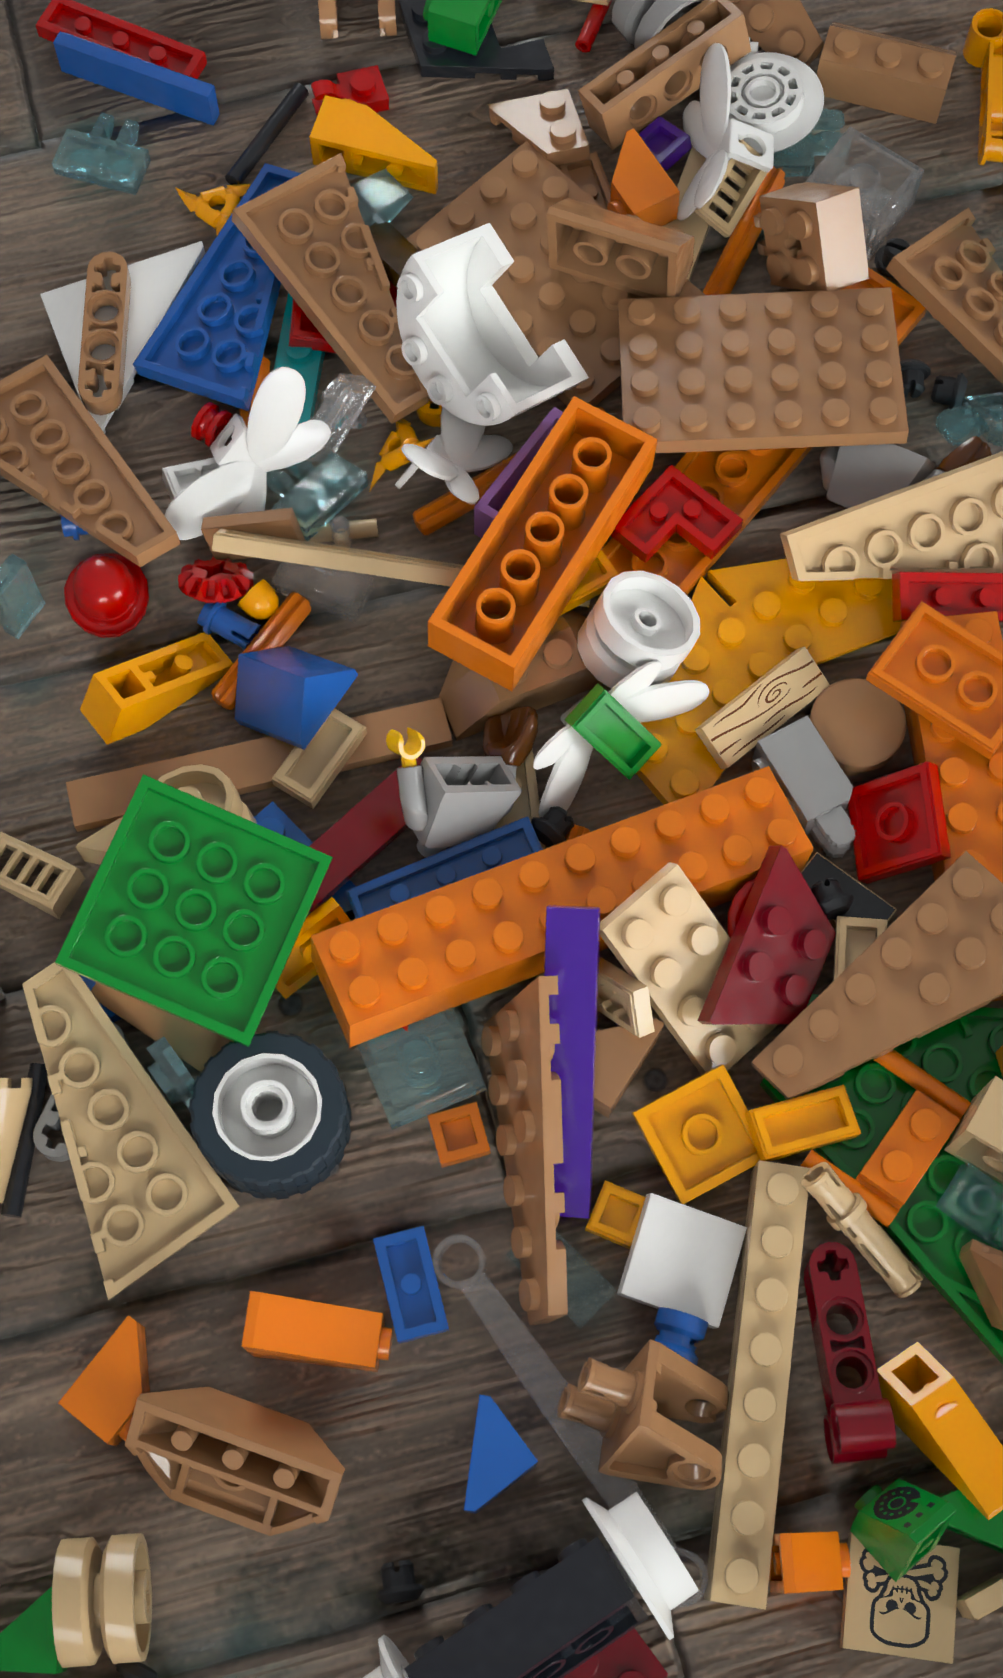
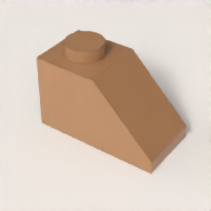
[594,1018,664,1118]

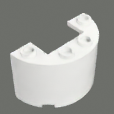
[396,223,589,426]

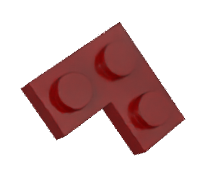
[610,464,743,563]

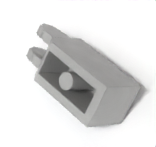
[751,715,856,859]

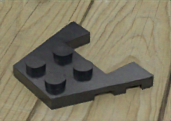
[398,0,554,81]

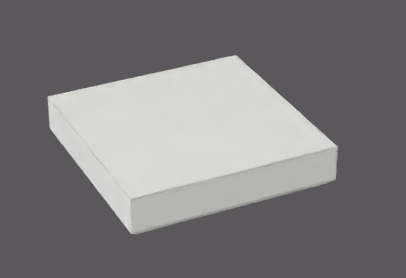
[617,1193,747,1329]

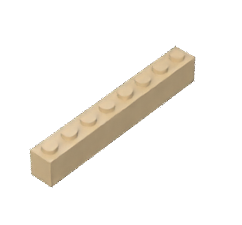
[704,1160,811,1610]

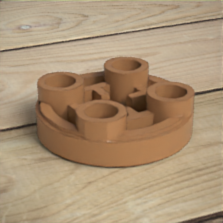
[809,678,906,776]

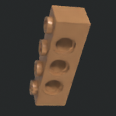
[578,0,751,150]

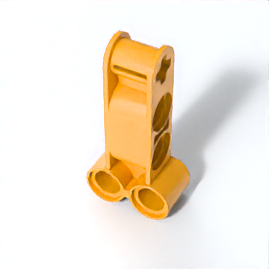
[963,8,1003,165]

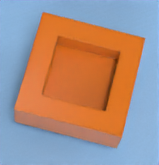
[427,1102,491,1168]

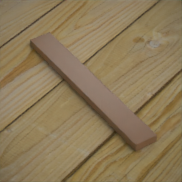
[66,697,453,832]

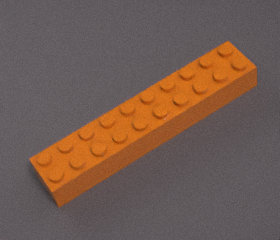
[311,766,814,1048]

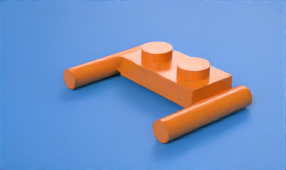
[800,1049,971,1228]

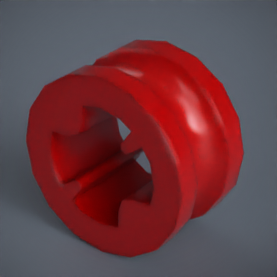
[191,402,233,447]

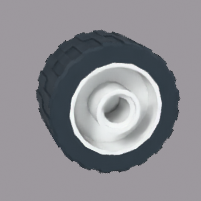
[189,1031,352,1200]

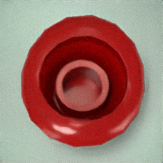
[64,553,150,638]

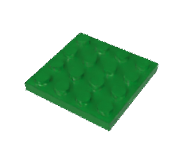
[55,774,333,1047]

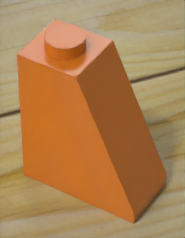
[241,1291,393,1372]

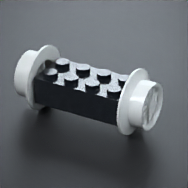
[363,1492,699,1678]

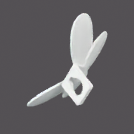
[677,43,774,221]
[164,367,330,540]
[395,407,513,504]
[533,661,709,817]

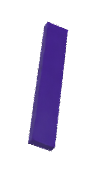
[544,905,600,1218]

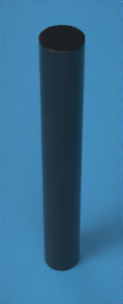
[225,83,309,185]
[1,1063,48,1218]

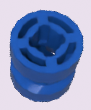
[654,1307,708,1366]

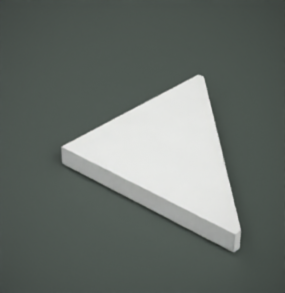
[40,241,205,434]

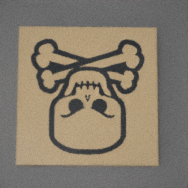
[840,1533,960,1664]

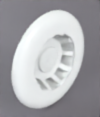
[729,52,824,154]

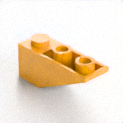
[877,1342,1003,1520]

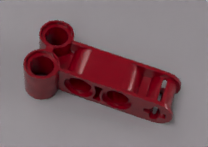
[803,1242,896,1464]

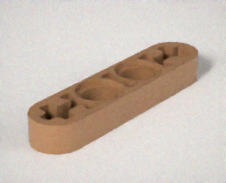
[78,251,131,415]

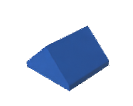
[235,646,358,750]
[464,1395,538,1514]

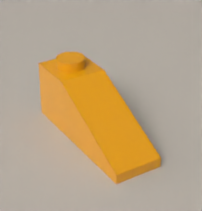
[309,95,438,194]
[80,632,233,745]

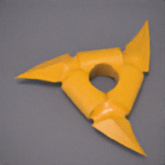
[175,184,251,235]
[369,418,434,492]

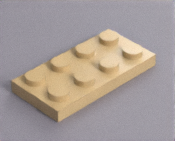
[599,862,778,1075]

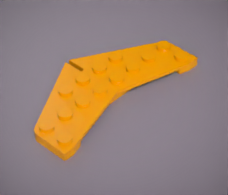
[636,558,901,805]

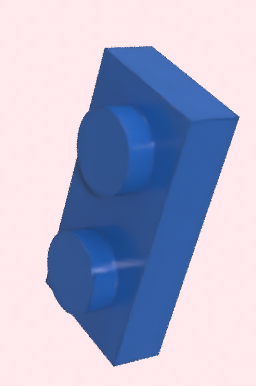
[373,1225,449,1344]

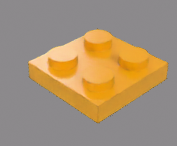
[631,1064,760,1204]

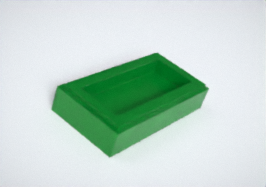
[564,683,662,780]

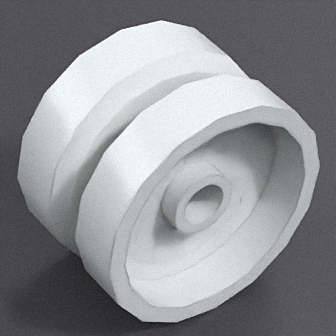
[577,571,700,689]

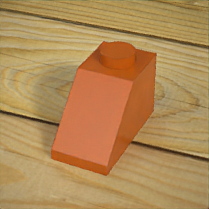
[607,128,680,226]
[58,1315,150,1447]
[769,1531,851,1594]

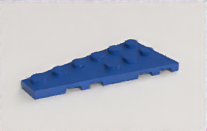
[133,163,301,411]

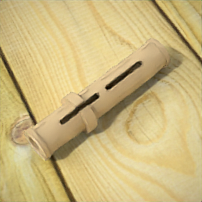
[801,1162,924,1298]

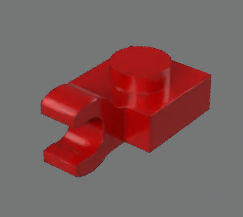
[311,65,389,116]

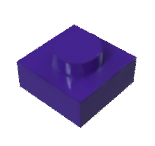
[639,116,692,171]

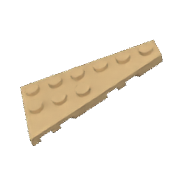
[780,451,1003,581]
[22,962,240,1300]

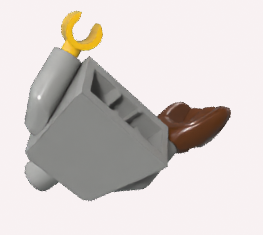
[819,436,992,509]
[386,706,539,858]

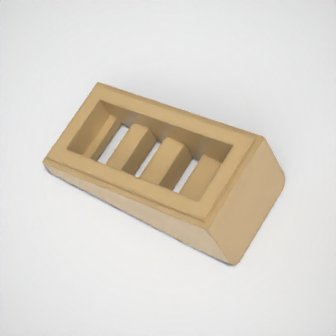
[694,139,768,238]
[0,832,85,919]

